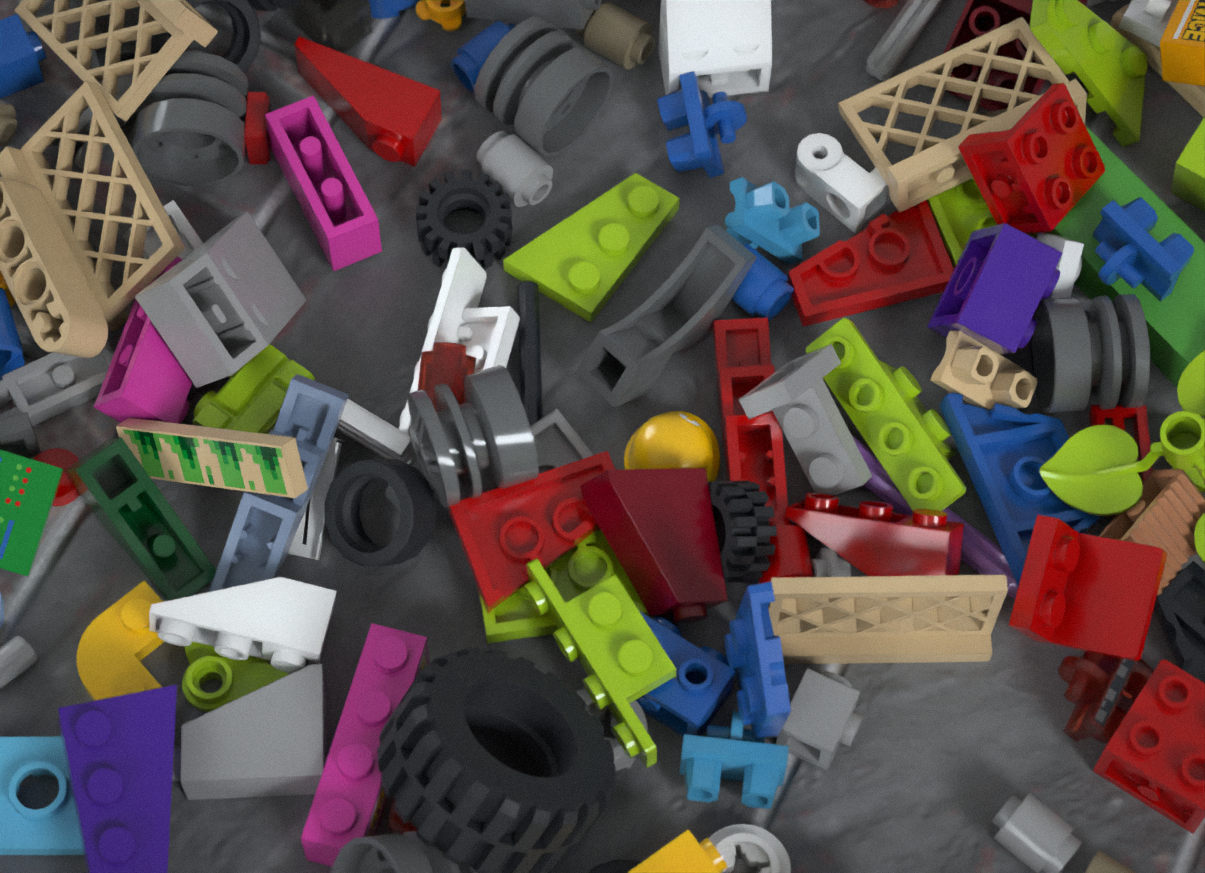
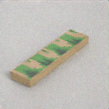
[116,418,308,498]

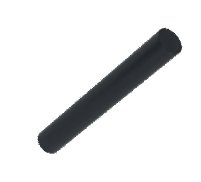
[517,281,543,426]

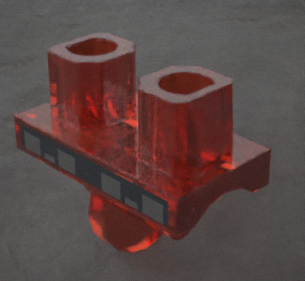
[1058,645,1154,744]

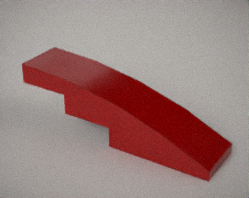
[713,317,789,522]

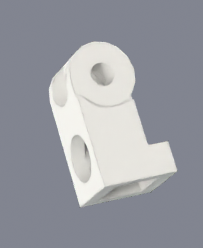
[795,133,891,234]

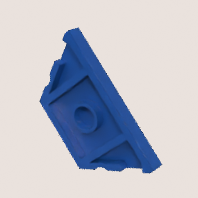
[939,393,1102,586]
[724,582,791,740]

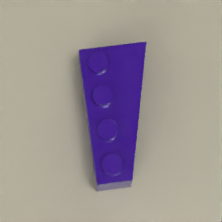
[58,685,177,873]

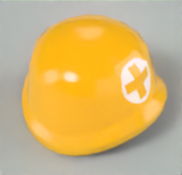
[624,411,720,482]

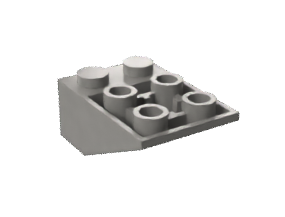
[134,211,307,388]

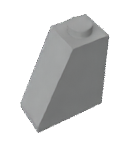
[172,664,327,800]

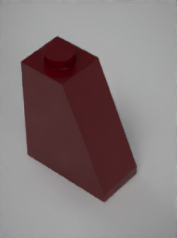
[580,468,728,623]

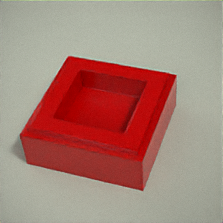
[244,92,272,165]

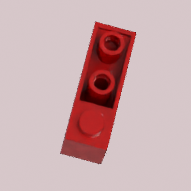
[785,493,964,576]

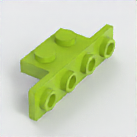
[806,318,966,511]
[524,558,676,768]

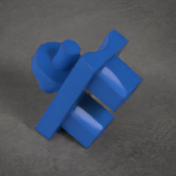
[657,71,747,178]
[1092,197,1194,302]

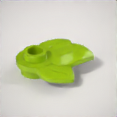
[182,641,290,712]

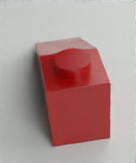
[294,36,442,167]

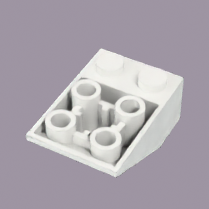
[658,0,772,98]

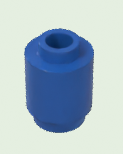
[450,20,516,94]
[732,244,794,321]

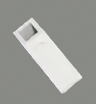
[149,577,337,674]

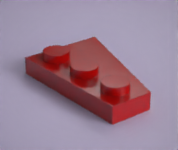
[787,200,954,327]
[449,450,615,613]

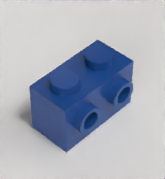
[636,611,736,737]

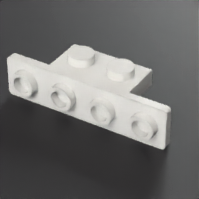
[399,247,520,436]

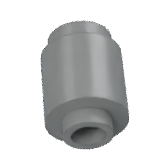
[476,131,553,207]
[991,793,1082,873]

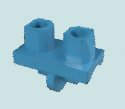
[725,177,820,265]
[679,711,789,809]

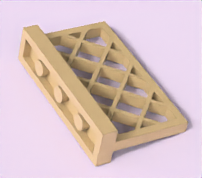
[14,0,218,122]
[838,17,1087,213]
[0,81,185,332]
[768,575,1008,664]

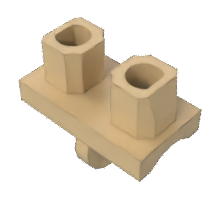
[930,331,1037,410]

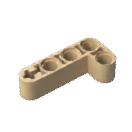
[0,177,108,358]

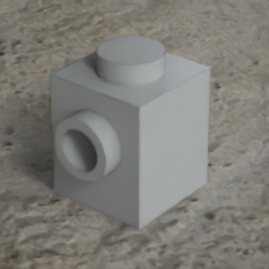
[776,668,864,771]

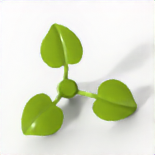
[1040,350,1205,564]

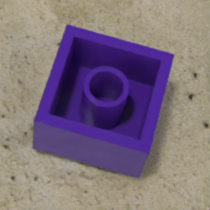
[927,223,1062,354]

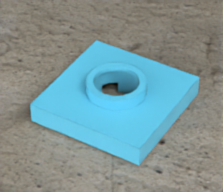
[0,737,84,855]

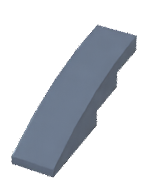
[209,374,349,592]

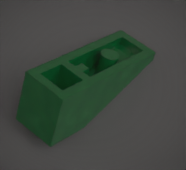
[64,437,216,601]

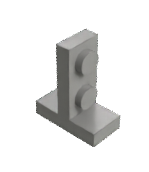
[739,344,873,495]

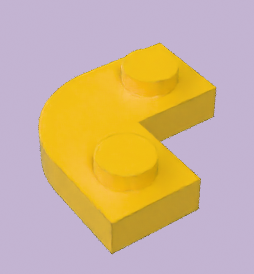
[76,580,165,701]

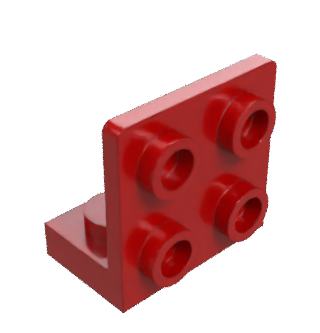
[958,83,1105,233]
[1008,515,1167,661]
[1093,660,1205,834]

